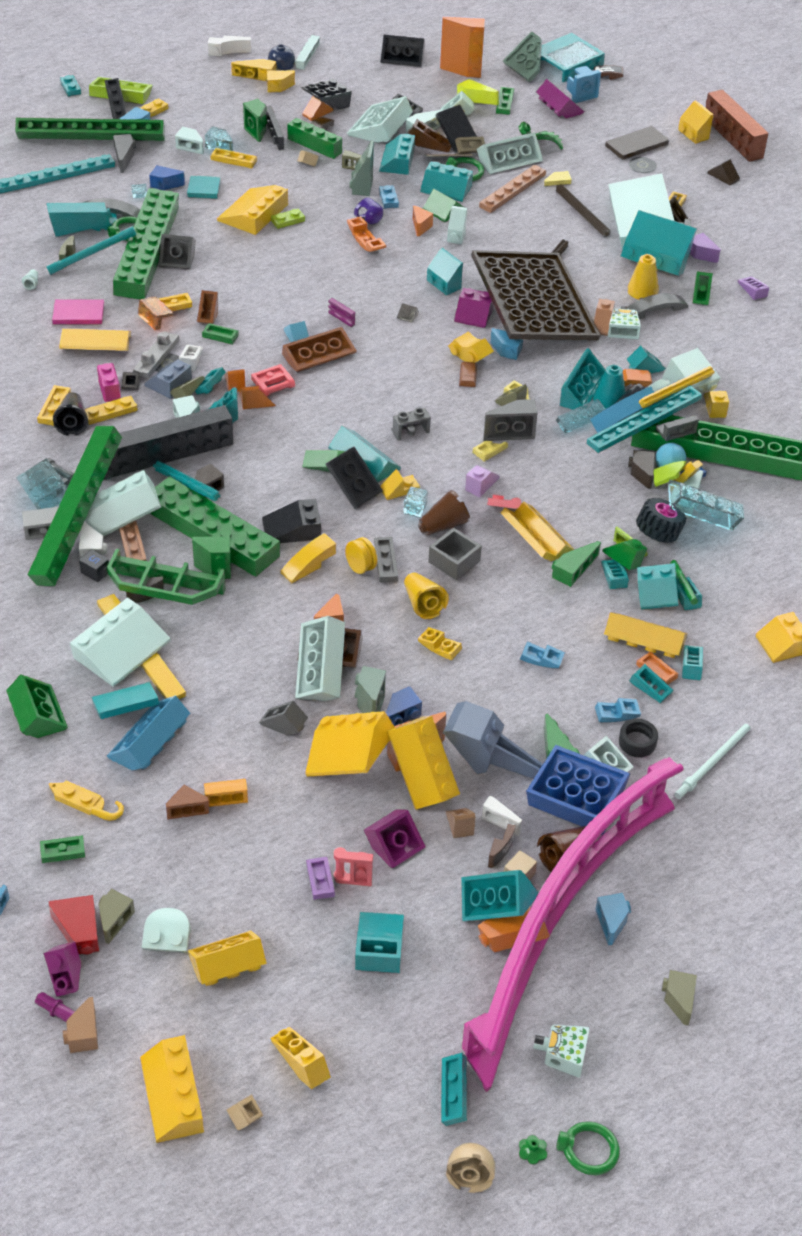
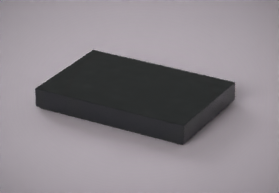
[435,104,477,154]
[325,446,383,509]

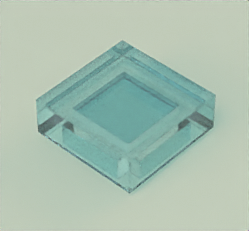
[131,184,147,198]

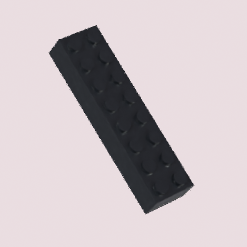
[103,405,234,480]

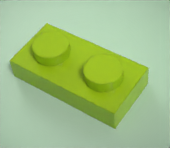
[271,208,305,229]

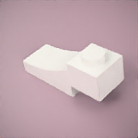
[208,35,251,56]

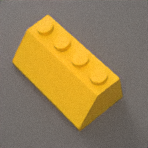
[604,612,688,658]
[387,716,460,809]
[140,1035,204,1143]

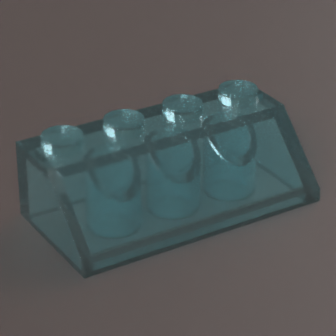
[668,480,744,531]

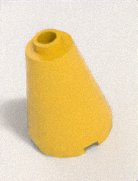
[627,254,659,300]
[404,572,449,619]

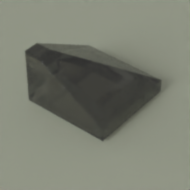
[397,303,419,323]

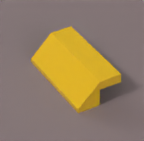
[59,328,131,351]
[500,501,575,562]

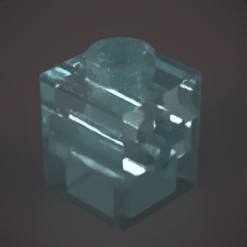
[404,487,428,518]

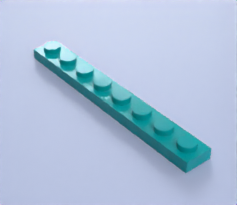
[0,154,115,194]
[586,385,702,453]

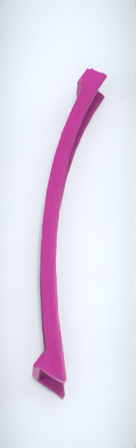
[462,757,684,1092]

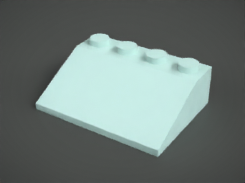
[347,96,413,143]
[70,598,171,687]

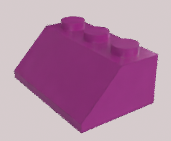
[536,78,585,119]

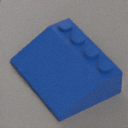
[526,745,630,835]

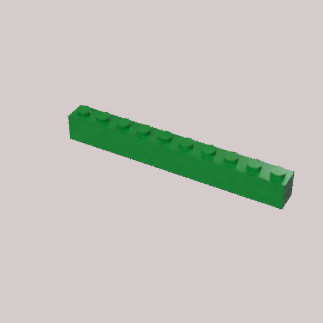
[15,117,165,141]
[27,426,122,586]

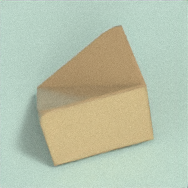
[297,150,319,166]
[226,1094,263,1130]

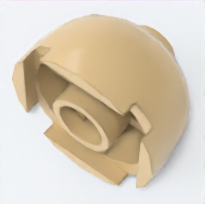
[446,1143,495,1193]

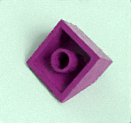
[454,288,494,328]
[363,809,426,868]

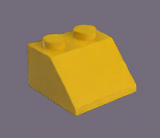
[678,100,713,144]
[755,612,802,663]

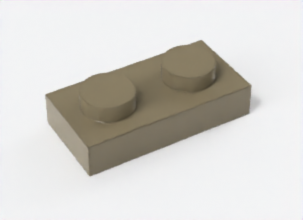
[455,136,485,154]

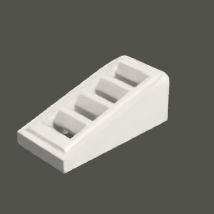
[179,345,203,371]
[482,796,522,836]

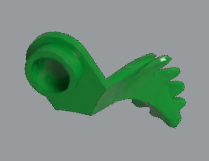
[518,121,563,150]

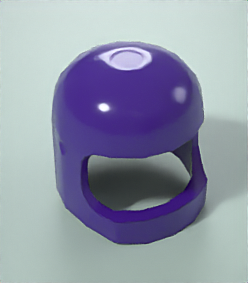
[354,197,384,225]

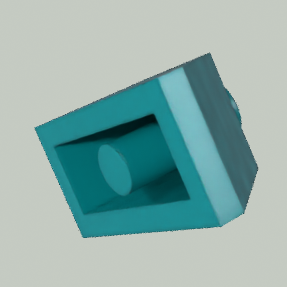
[626,345,666,374]

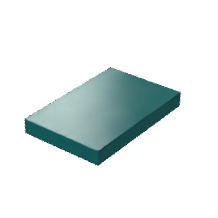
[91,682,159,719]

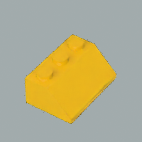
[187,930,267,986]

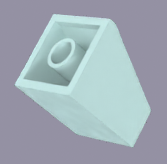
[662,348,721,394]

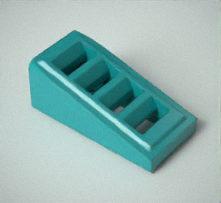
[601,560,629,590]
[678,577,702,610]
[682,645,703,680]
[629,664,674,703]

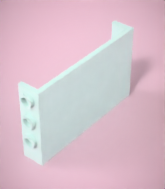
[608,174,674,249]

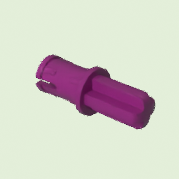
[35,992,75,1023]

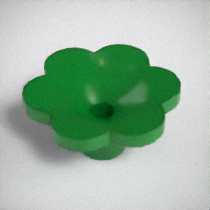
[519,1135,547,1165]

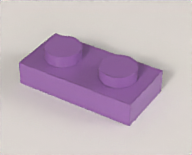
[306,857,335,900]

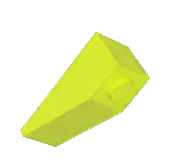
[457,79,499,105]

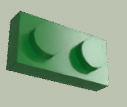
[40,835,86,863]

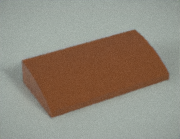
[282,326,357,372]

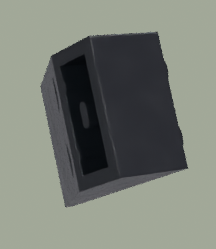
[301,79,352,109]

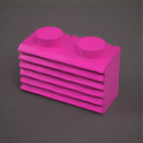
[97,363,121,402]

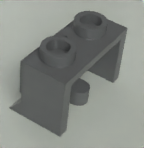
[391,407,431,441]

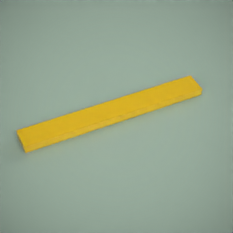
[97,594,186,699]

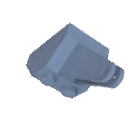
[443,701,543,779]

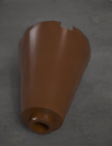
[418,490,470,535]
[537,826,596,872]

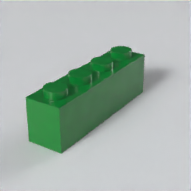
[287,118,343,159]

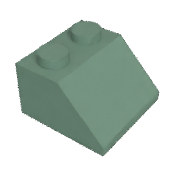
[355,666,386,713]

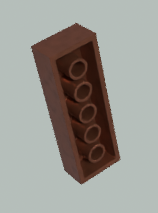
[705,89,769,162]

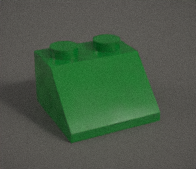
[243,98,267,142]
[192,536,231,579]

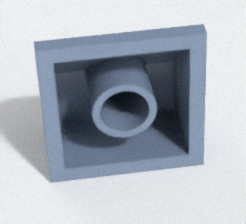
[144,359,192,399]

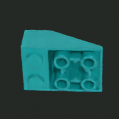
[355,912,404,973]

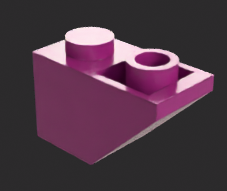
[43,941,81,997]

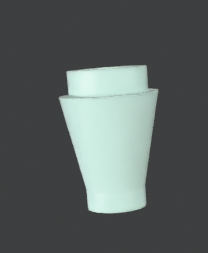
[22,269,38,290]

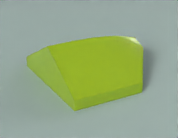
[654,461,686,487]

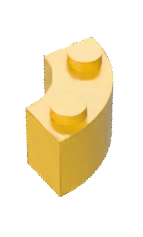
[448,331,494,363]

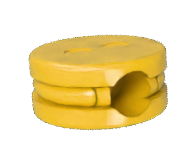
[345,537,377,574]

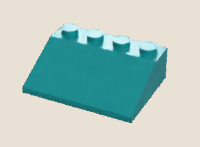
[620,210,697,276]

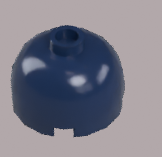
[268,44,295,71]

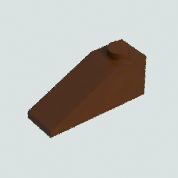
[407,119,451,153]

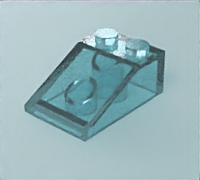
[16,458,67,509]

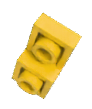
[418,627,462,660]

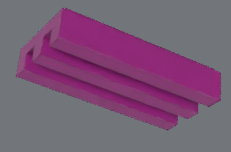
[328,298,356,327]

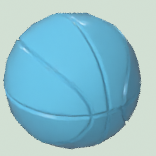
[655,443,686,468]

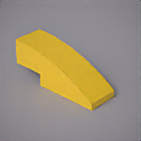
[280,533,336,583]

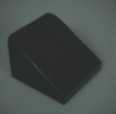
[121,372,141,390]

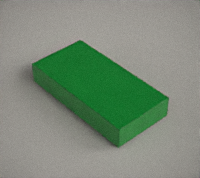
[202,323,239,345]

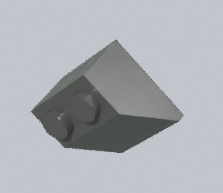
[159,234,196,269]

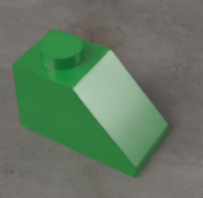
[692,271,713,305]
[602,539,648,570]

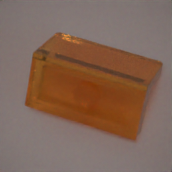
[138,297,173,330]

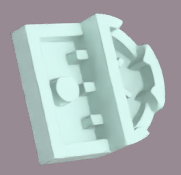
[142,908,191,953]

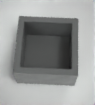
[428,528,482,580]

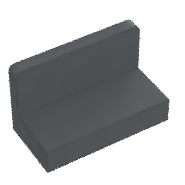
[656,415,699,441]

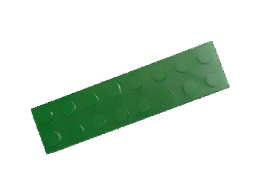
[150,476,280,577]

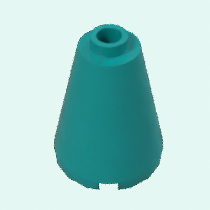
[593,364,626,411]

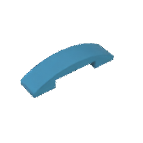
[590,386,659,433]

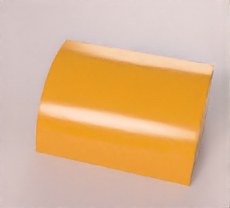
[204,778,248,807]

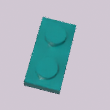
[60,75,81,97]
[195,367,226,395]

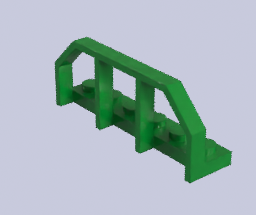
[107,549,226,605]

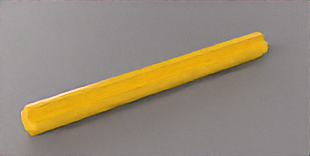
[639,366,715,408]

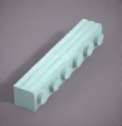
[295,35,320,70]

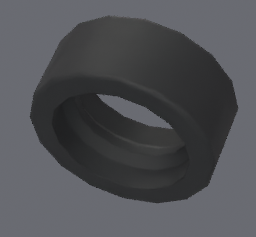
[619,718,658,757]

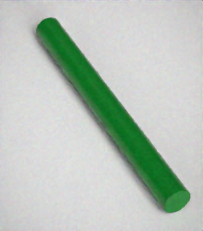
[670,560,698,605]

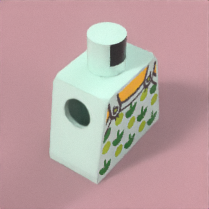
[608,306,641,339]
[533,1025,589,1077]

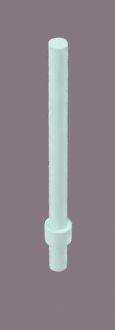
[674,724,751,799]

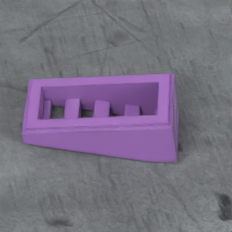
[738,276,769,300]

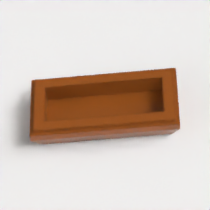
[459,362,477,387]

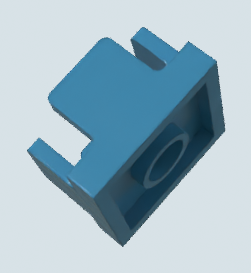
[567,66,601,103]

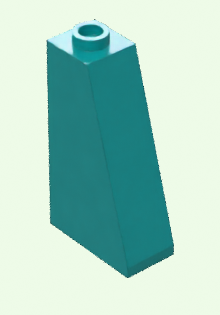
[46,202,112,237]

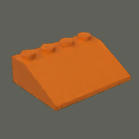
[440,17,485,78]

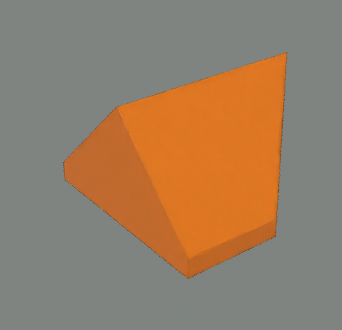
[239,386,276,410]

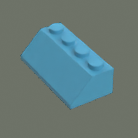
[107,695,191,771]

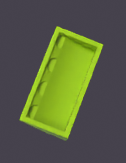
[89,77,152,104]

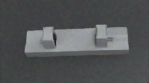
[133,331,180,379]

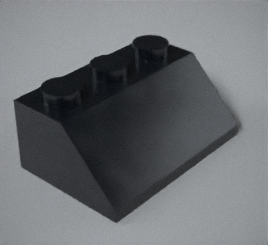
[380,34,425,67]

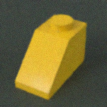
[267,70,295,92]
[704,391,729,418]

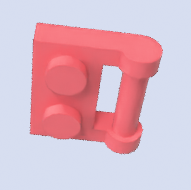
[251,364,295,397]
[487,495,522,509]
[334,847,373,886]

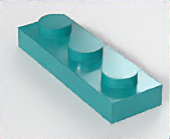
[441,1053,467,1126]

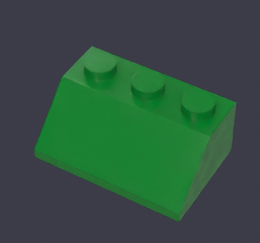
[6,674,68,738]

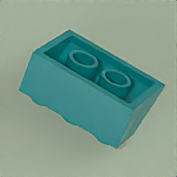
[379,134,415,175]
[420,161,473,202]

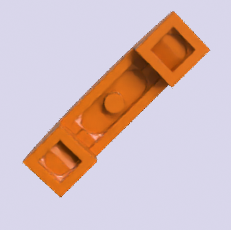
[347,216,386,252]

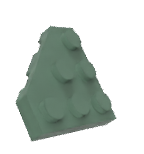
[503,31,542,82]

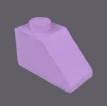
[465,465,500,497]

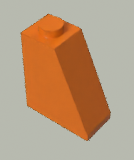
[478,907,550,953]

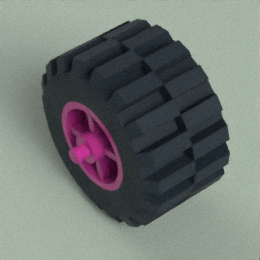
[636,498,687,543]

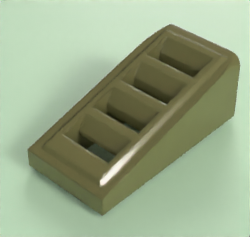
[342,150,362,170]
[170,376,205,399]

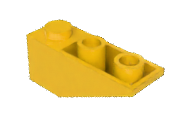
[231,59,276,81]
[270,1027,331,1090]

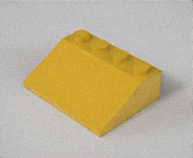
[217,185,288,235]
[305,711,395,777]

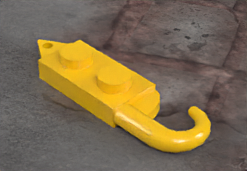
[49,780,124,821]

